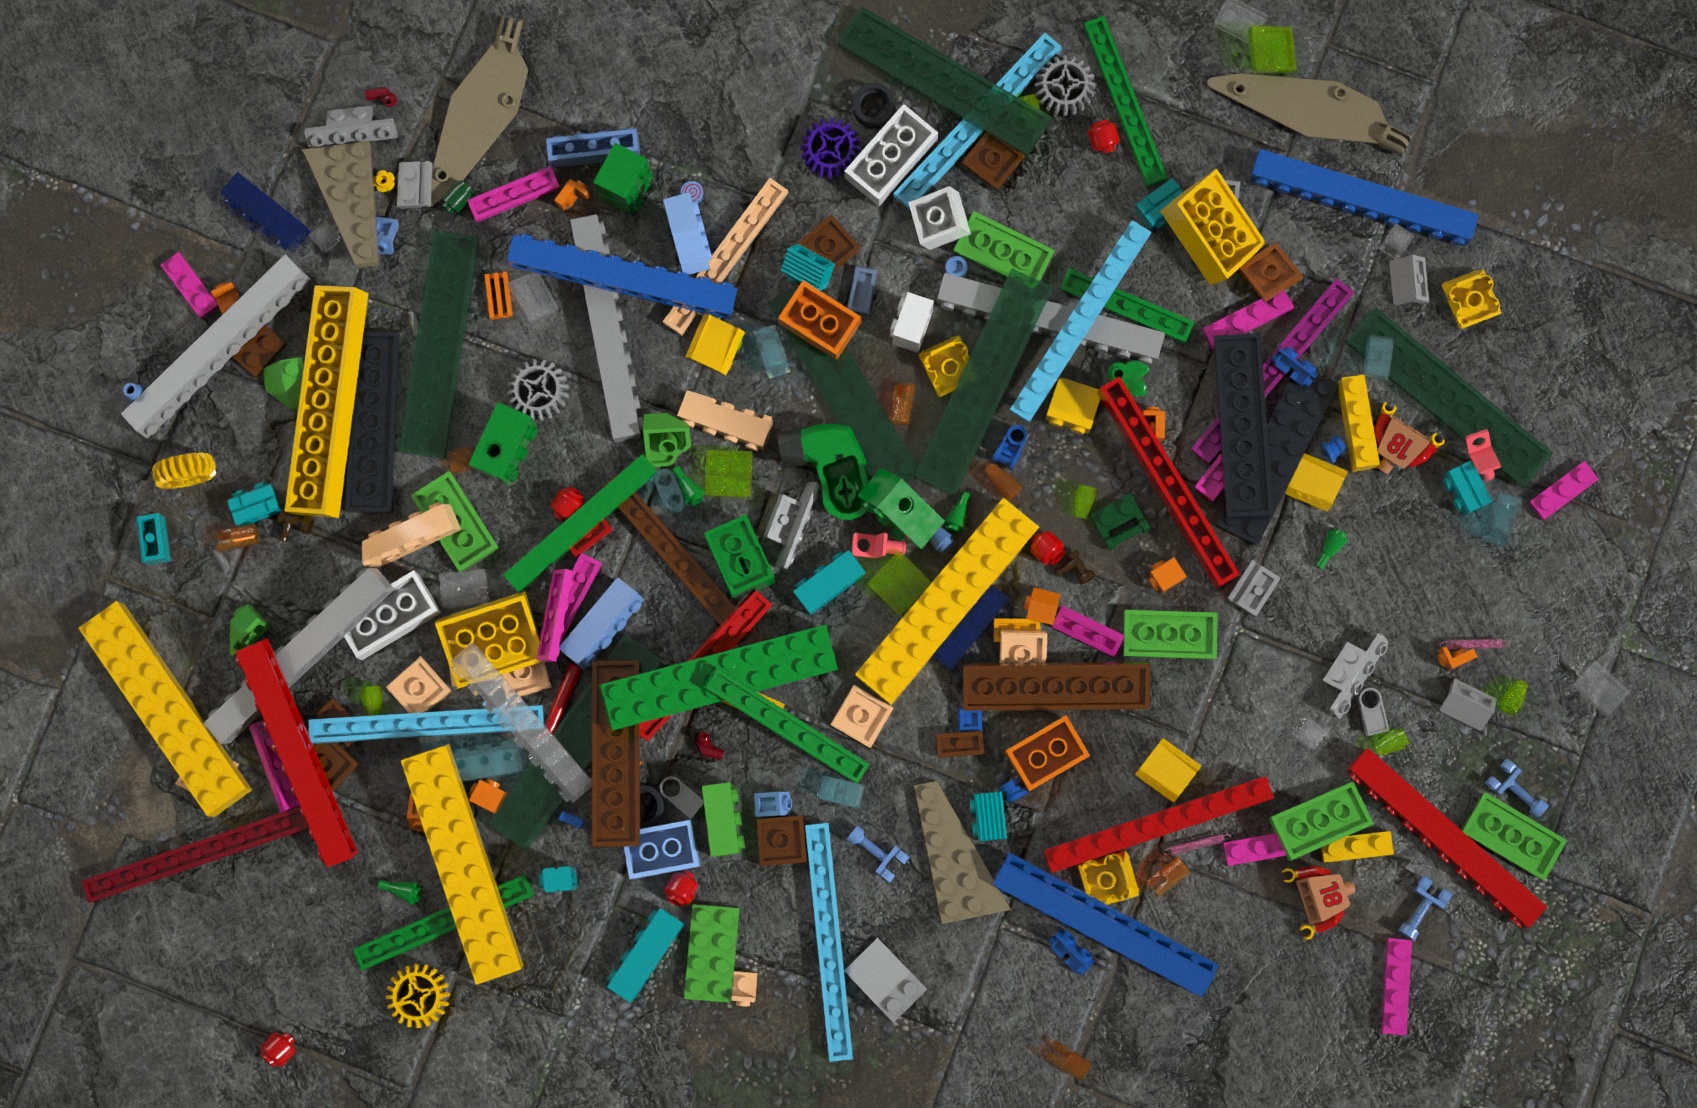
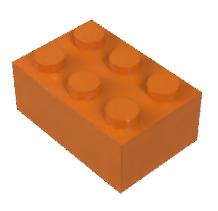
[778,280,861,360]
[1005,715,1090,792]

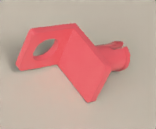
[1465,429,1501,481]
[851,533,906,559]

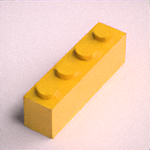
[1337,375,1380,472]

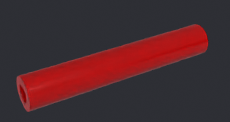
[538,663,582,745]

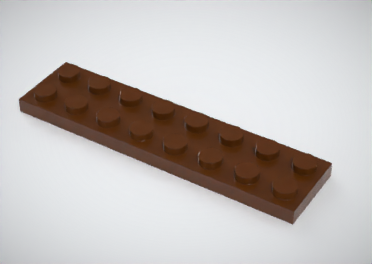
[592,660,640,848]
[963,662,1150,711]

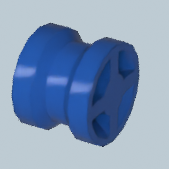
[1320,435,1348,464]
[999,777,1028,804]

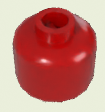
[1087,119,1120,154]
[551,487,585,522]
[1030,531,1065,565]
[664,870,698,907]
[260,1032,296,1068]

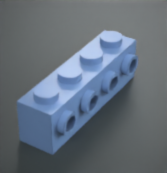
[546,128,641,168]
[560,577,644,671]

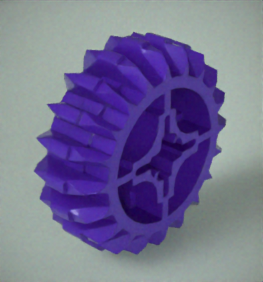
[800,118,861,179]

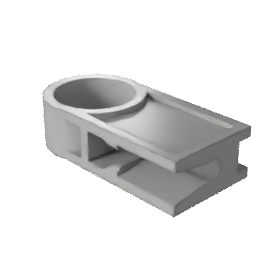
[1357,688,1390,736]
[660,776,704,819]

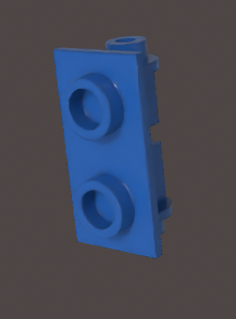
[1271,346,1318,388]
[1048,927,1095,975]

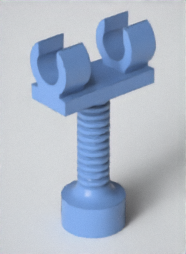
[1485,759,1549,819]
[846,825,910,883]
[1398,876,1453,941]

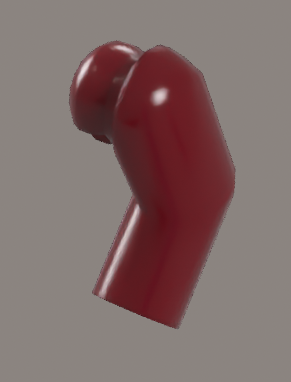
[365,87,397,107]
[696,731,725,761]

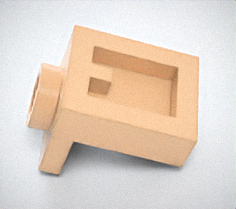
[731,971,758,1006]

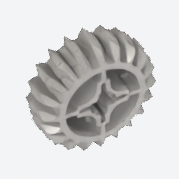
[1034,55,1096,117]
[507,359,569,421]

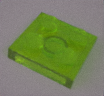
[1248,26,1297,73]
[705,450,753,498]
[867,550,932,616]

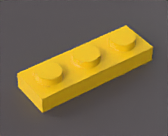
[1321,831,1394,863]

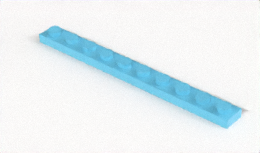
[893,33,1062,210]
[1010,220,1151,423]
[309,705,544,744]
[805,823,853,1062]

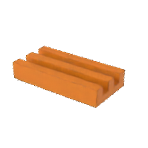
[484,271,513,320]

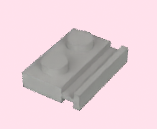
[397,161,432,209]
[1227,560,1281,617]

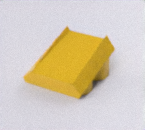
[1442,269,1501,329]
[685,313,745,376]
[918,335,980,397]
[1284,453,1348,512]
[1135,738,1202,803]
[1078,850,1139,905]

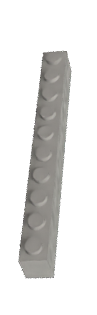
[570,214,643,443]
[121,254,311,438]
[937,273,1165,365]
[203,568,394,744]

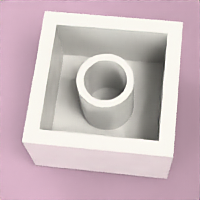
[908,186,971,250]
[890,292,934,353]

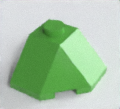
[263,357,305,410]
[643,413,691,467]
[230,604,271,657]

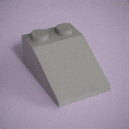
[844,938,927,1023]

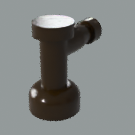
[278,510,315,542]
[1055,550,1096,586]

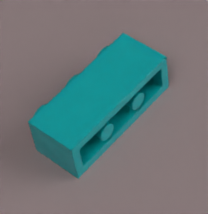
[793,550,866,616]

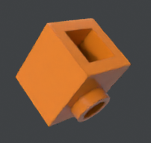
[1148,558,1187,594]
[1024,588,1061,625]
[469,778,508,814]

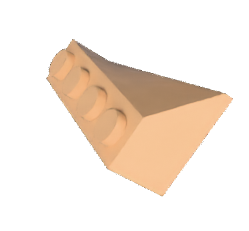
[677,390,774,452]
[362,502,461,567]

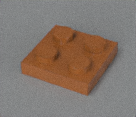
[1238,242,1303,303]

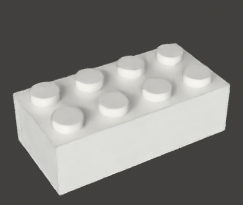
[844,104,938,207]
[344,571,441,660]

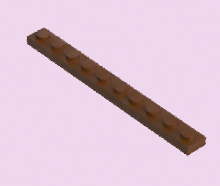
[601,472,764,647]

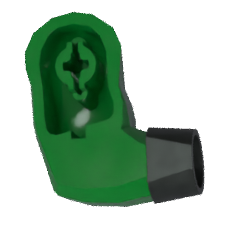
[778,424,869,520]

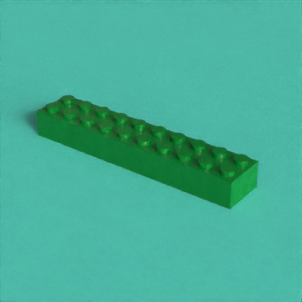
[598,625,838,731]

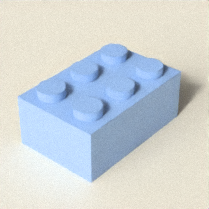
[663,192,712,275]
[624,820,701,880]

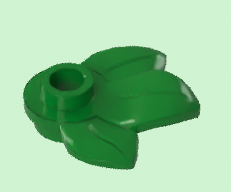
[1107,360,1150,397]

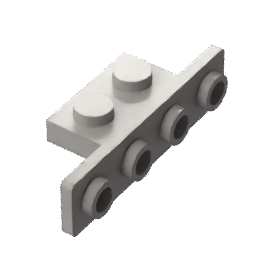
[304,106,398,148]
[763,482,820,569]
[1323,633,1388,719]

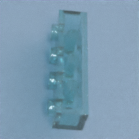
[453,740,525,783]

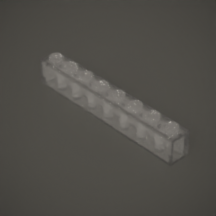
[451,643,592,803]

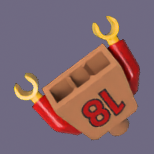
[1374,402,1445,474]
[1282,866,1355,940]

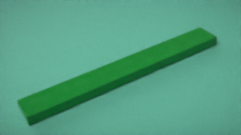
[1083,15,1168,188]
[503,454,658,593]
[703,666,870,784]
[352,874,534,971]

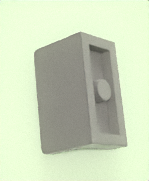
[1389,255,1429,305]
[1440,678,1497,731]

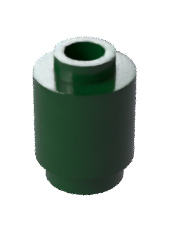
[441,180,474,214]

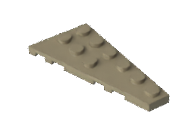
[302,141,380,268]
[914,781,1011,924]

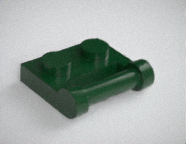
[1090,494,1151,551]

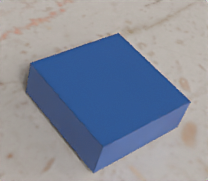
[958,708,983,732]
[559,811,586,829]

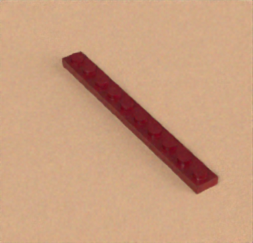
[81,806,310,903]

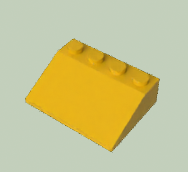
[1160,169,1266,286]
[435,591,542,689]

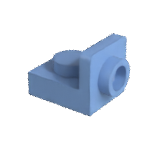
[376,217,399,255]
[754,792,792,817]

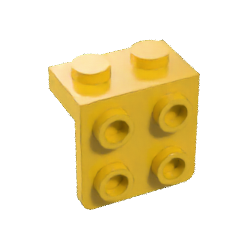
[1045,378,1100,435]

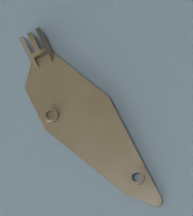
[431,15,528,206]
[1207,73,1412,156]

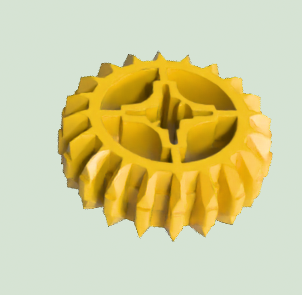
[152,452,216,489]
[386,964,450,1028]

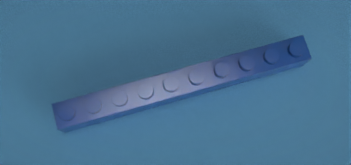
[1249,149,1479,246]
[507,234,738,320]
[993,852,1218,997]

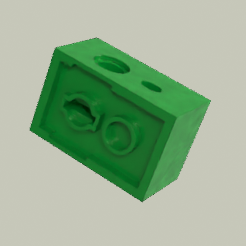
[593,143,653,216]
[468,402,538,487]
[857,468,945,549]
[704,514,775,601]

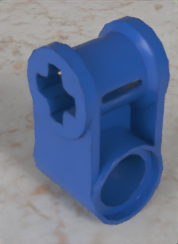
[991,425,1028,471]

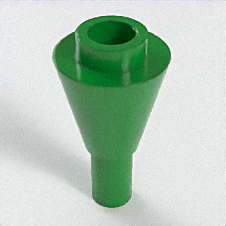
[672,466,705,506]
[943,491,971,534]
[1315,528,1349,569]
[378,880,422,905]

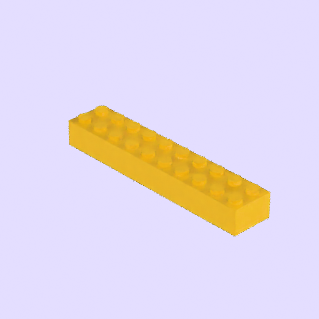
[285,286,369,518]
[855,498,1039,706]
[79,601,252,817]
[401,744,523,985]

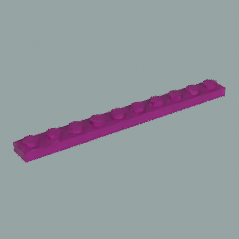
[1190,278,1354,465]

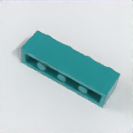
[607,908,685,1003]

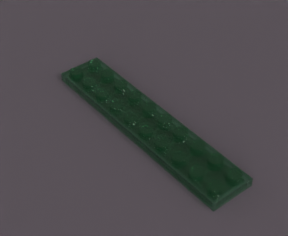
[837,6,1052,157]
[399,231,480,459]
[914,268,1053,496]
[767,283,922,483]
[1345,307,1553,489]
[488,634,663,851]

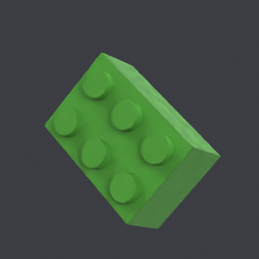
[702,782,745,857]

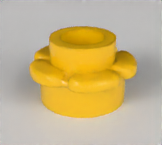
[373,170,395,192]

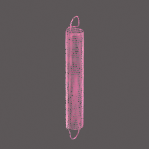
[1440,639,1509,649]
[1164,834,1231,855]

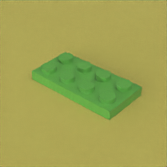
[953,211,1055,292]
[411,471,499,573]
[1123,610,1218,660]
[1269,782,1374,862]
[1462,792,1567,881]
[684,904,740,1003]

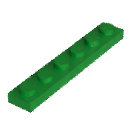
[1059,268,1194,344]

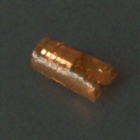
[889,383,915,425]
[985,463,1024,502]
[215,524,259,552]
[1145,856,1190,898]
[1045,1041,1092,1081]

